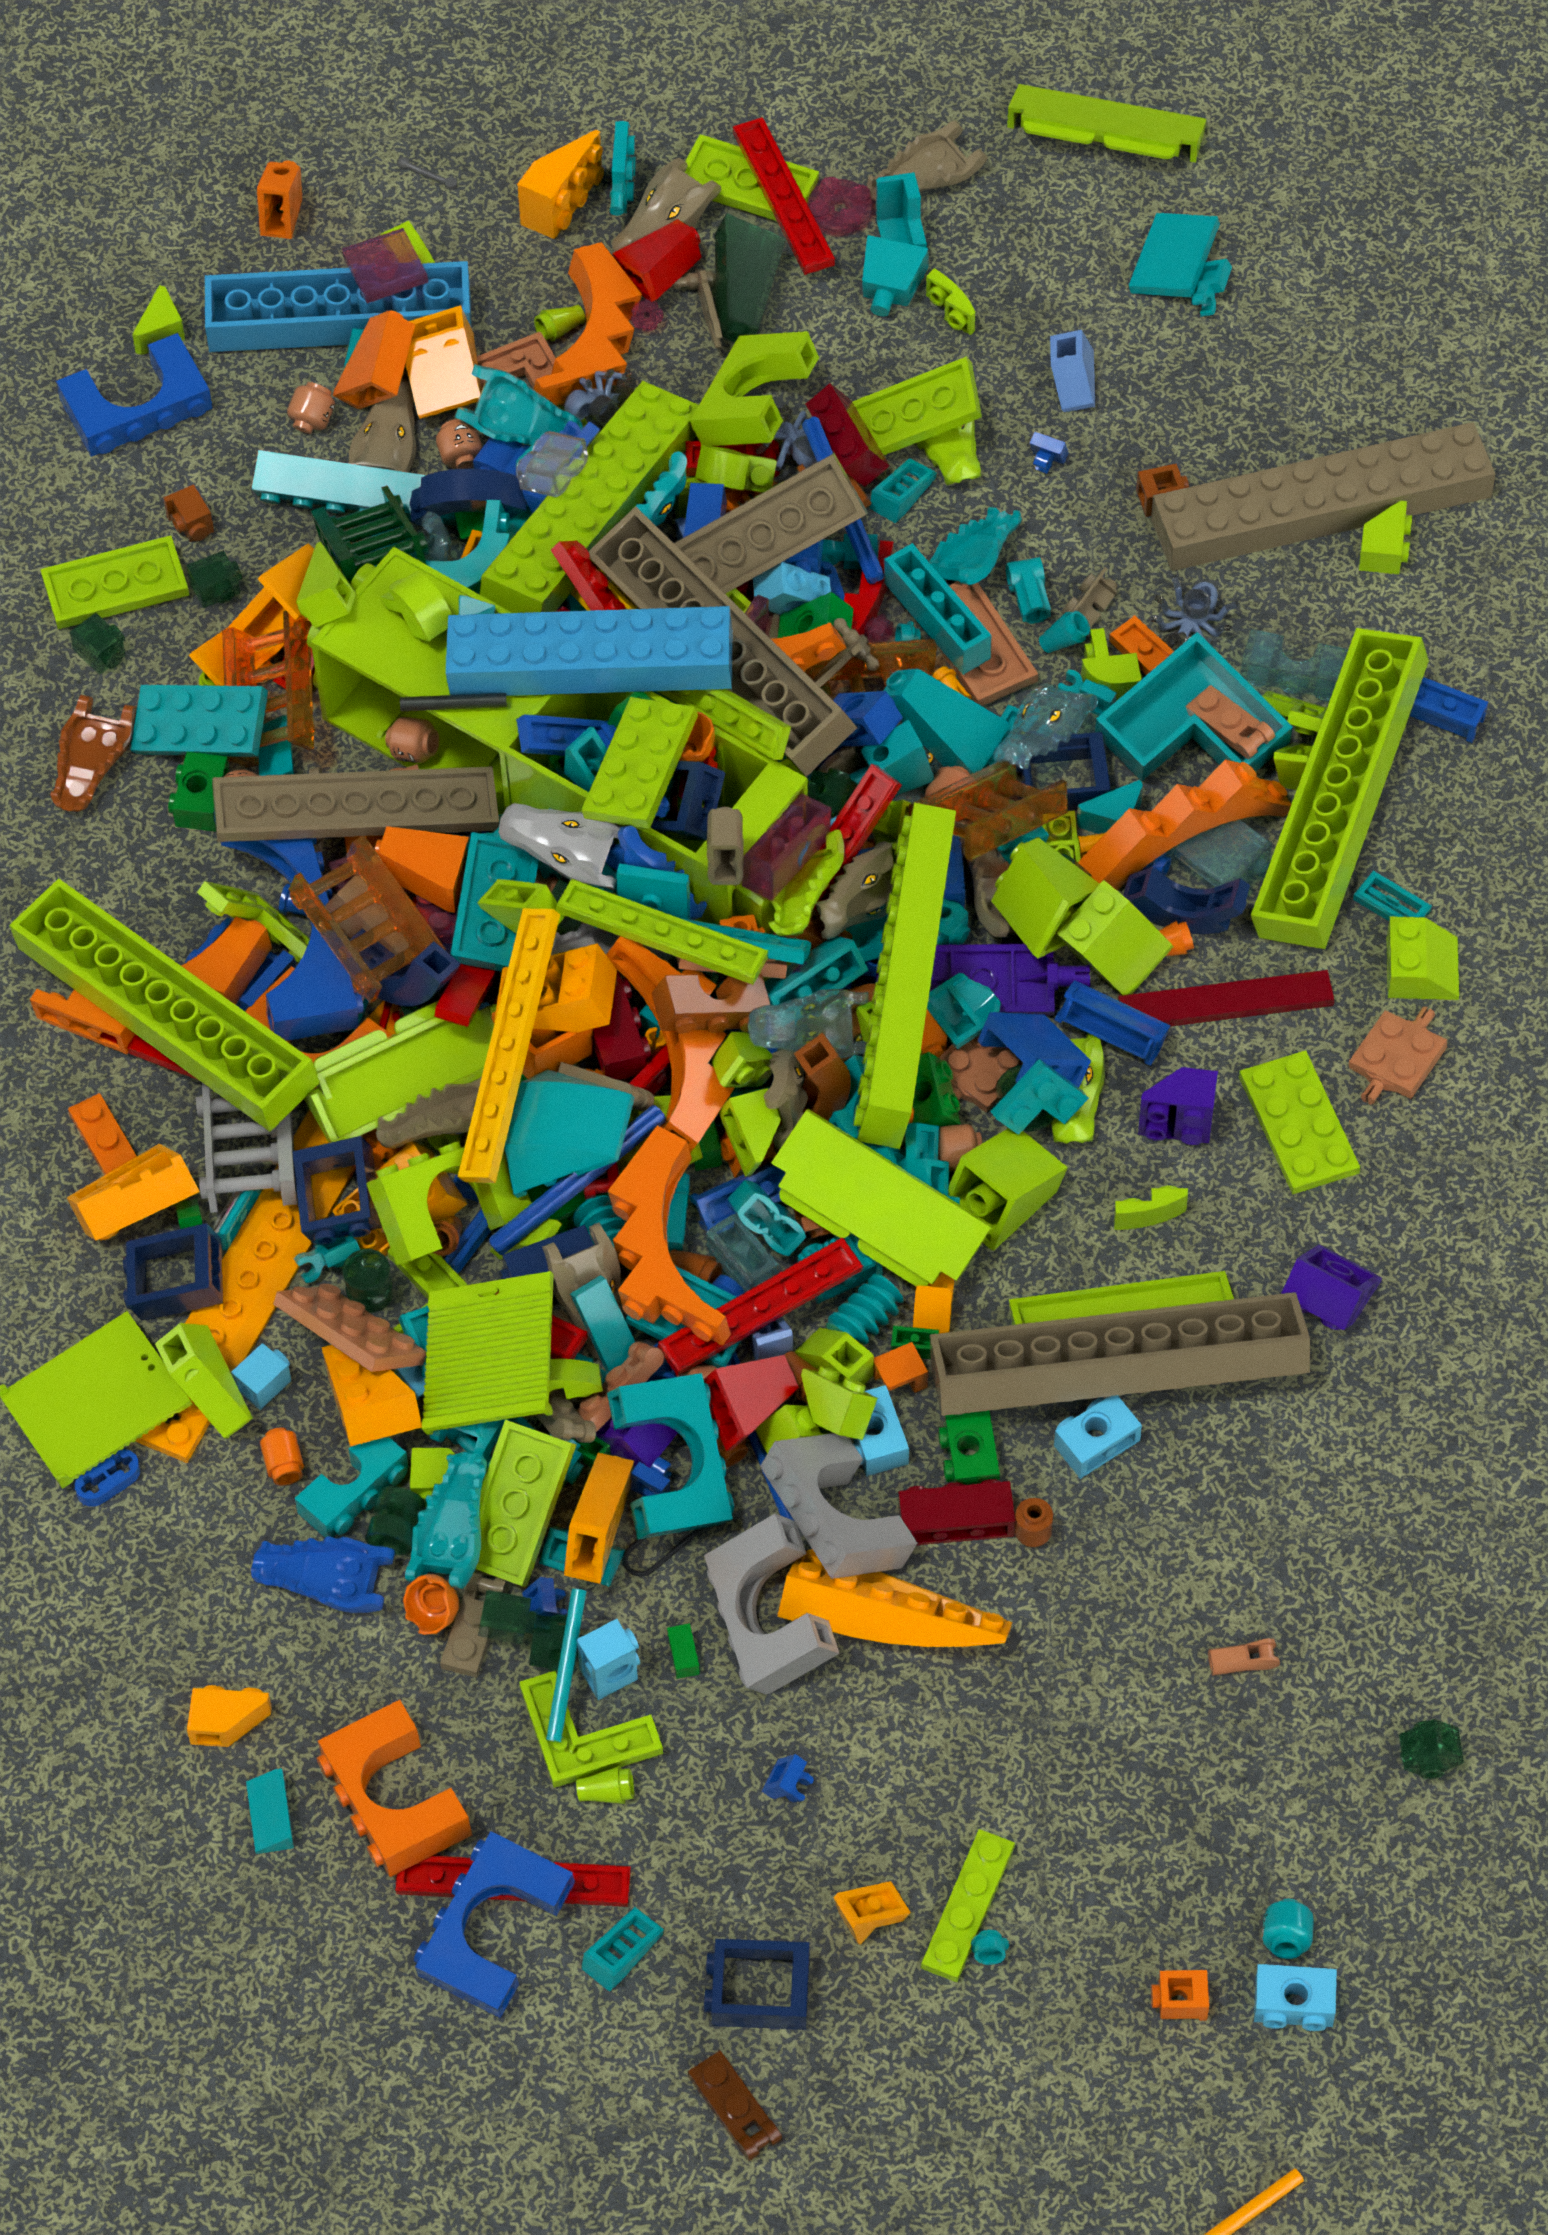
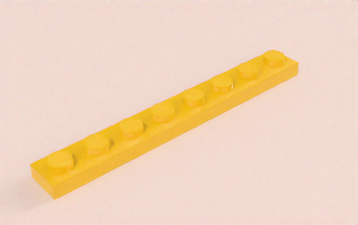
[457,908,560,1183]

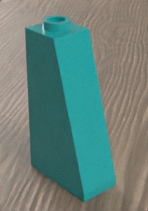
[883,669,1011,778]

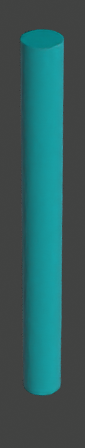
[546,1588,587,1742]

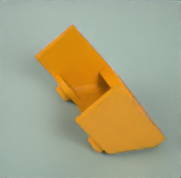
[189,543,314,686]

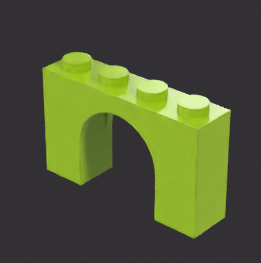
[690,331,819,446]
[366,1141,532,1265]

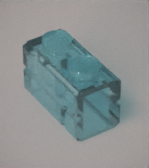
[706,1214,779,1292]

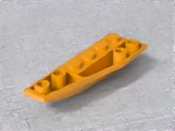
[777,1549,1013,1647]

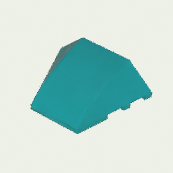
[505,1069,635,1198]

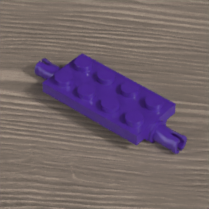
[876,944,1090,1016]

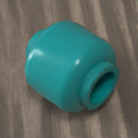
[1262,1899,1314,1959]

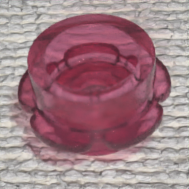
[631,299,663,331]
[864,614,894,647]

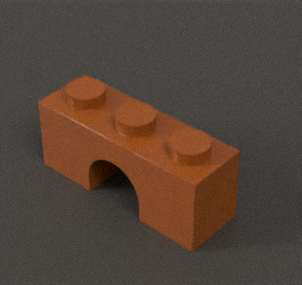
[651,973,772,1034]

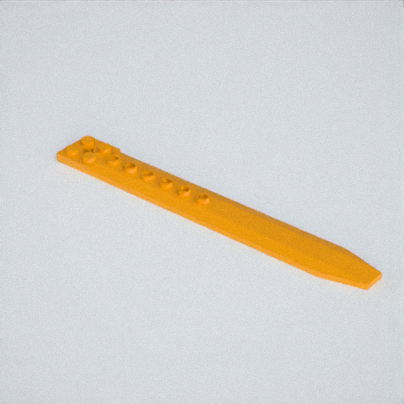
[135,993,437,1463]

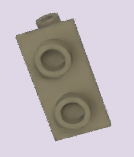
[1061,567,1118,629]

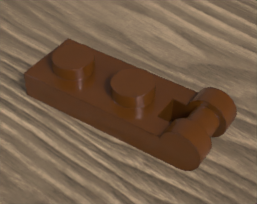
[687,2050,783,2161]

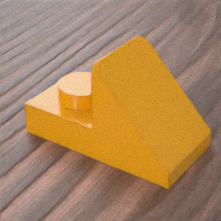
[913,1272,955,1334]
[833,1881,911,1944]

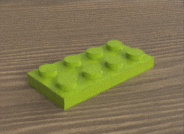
[685,134,819,221]
[852,356,982,455]
[40,535,189,630]
[581,697,698,829]
[1239,1050,1361,1195]
[476,1420,576,1587]

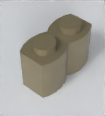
[707,807,744,885]

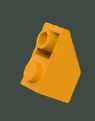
[187,1685,272,1747]

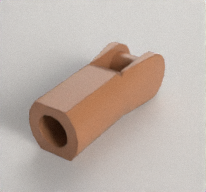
[1208,1638,1280,1676]

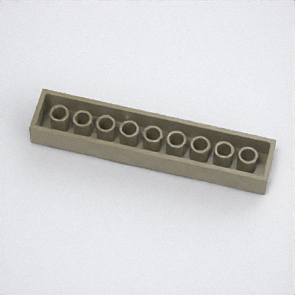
[1151,422,1496,571]
[588,506,857,777]
[930,1292,1310,1416]

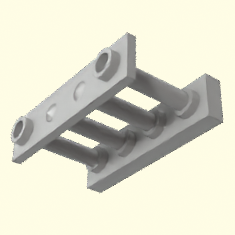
[196,1083,297,1213]

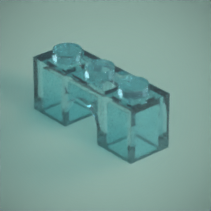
[1241,629,1348,701]

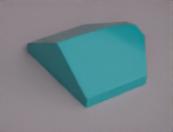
[927,973,1001,1049]

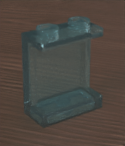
[1166,819,1272,887]

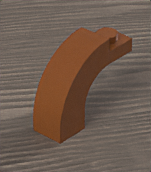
[774,1032,851,1152]

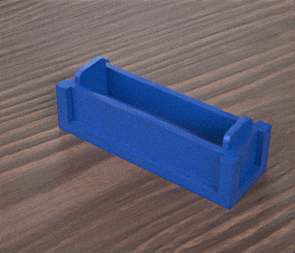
[1409,677,1488,743]
[1055,980,1171,1066]
[688,1162,786,1233]

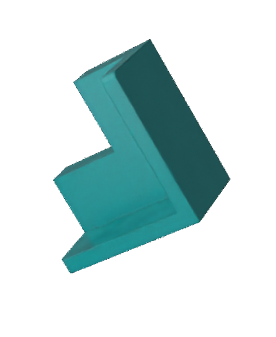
[876,172,927,248]

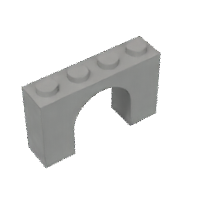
[760,1433,918,1579]
[704,1513,840,1695]

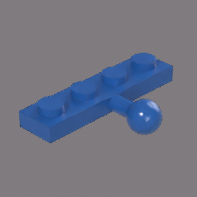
[516,714,608,788]

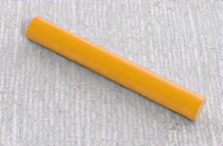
[1204,2168,1304,2235]

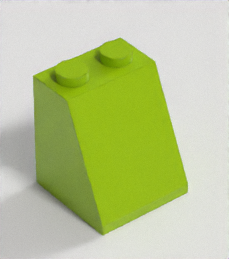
[991,837,1099,959]
[1057,880,1174,995]
[948,1128,1068,1251]

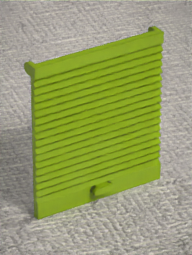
[422,1271,554,1435]
[0,1311,193,1489]

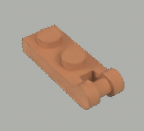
[1185,685,1275,759]
[577,1341,664,1432]

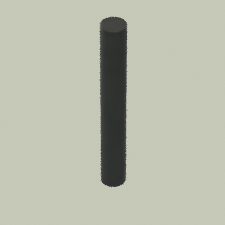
[400,693,507,711]

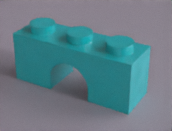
[295,1436,409,1537]

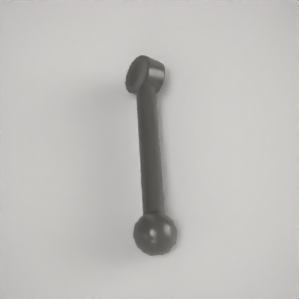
[397,157,457,190]

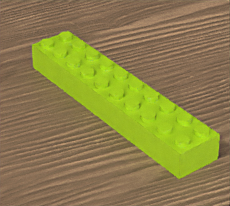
[480,380,699,613]
[1251,628,1429,949]
[853,802,956,1149]
[9,878,320,1132]

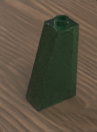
[714,213,786,343]

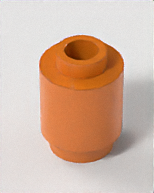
[260,1427,304,1486]

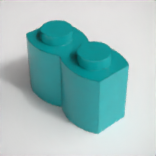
[728,1180,806,1256]

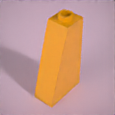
[564,1453,634,1584]

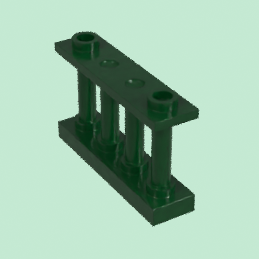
[311,485,429,584]

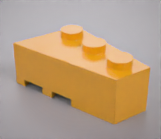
[67,1144,200,1241]
[321,1345,422,1447]

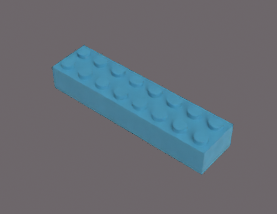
[205,261,472,352]
[445,606,733,696]

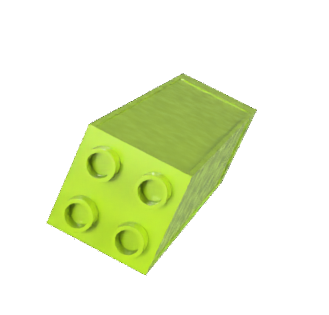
[307,547,808,925]

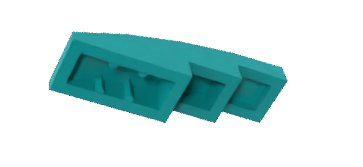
[905,1123,960,1205]

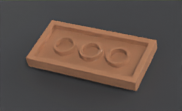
[935,581,1038,706]
[273,1284,426,1372]

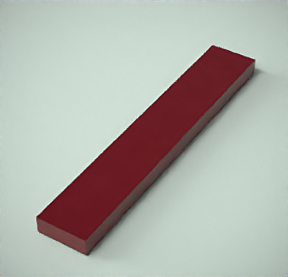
[1118,970,1334,1027]

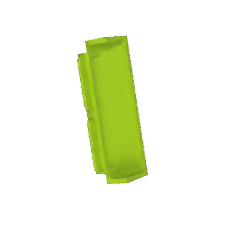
[1007,84,1207,163]
[304,1000,497,1143]
[771,1109,993,1286]
[1009,1271,1234,1325]

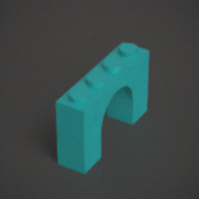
[607,1373,734,1540]

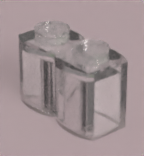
[516,431,588,497]

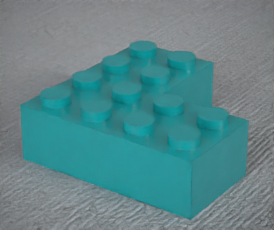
[1095,632,1293,781]

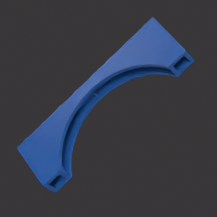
[214,811,364,1041]

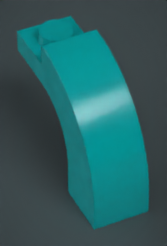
[426,500,512,595]

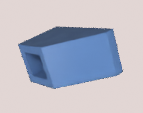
[1050,330,1095,412]

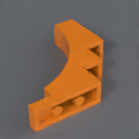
[533,242,642,406]
[30,916,273,1054]

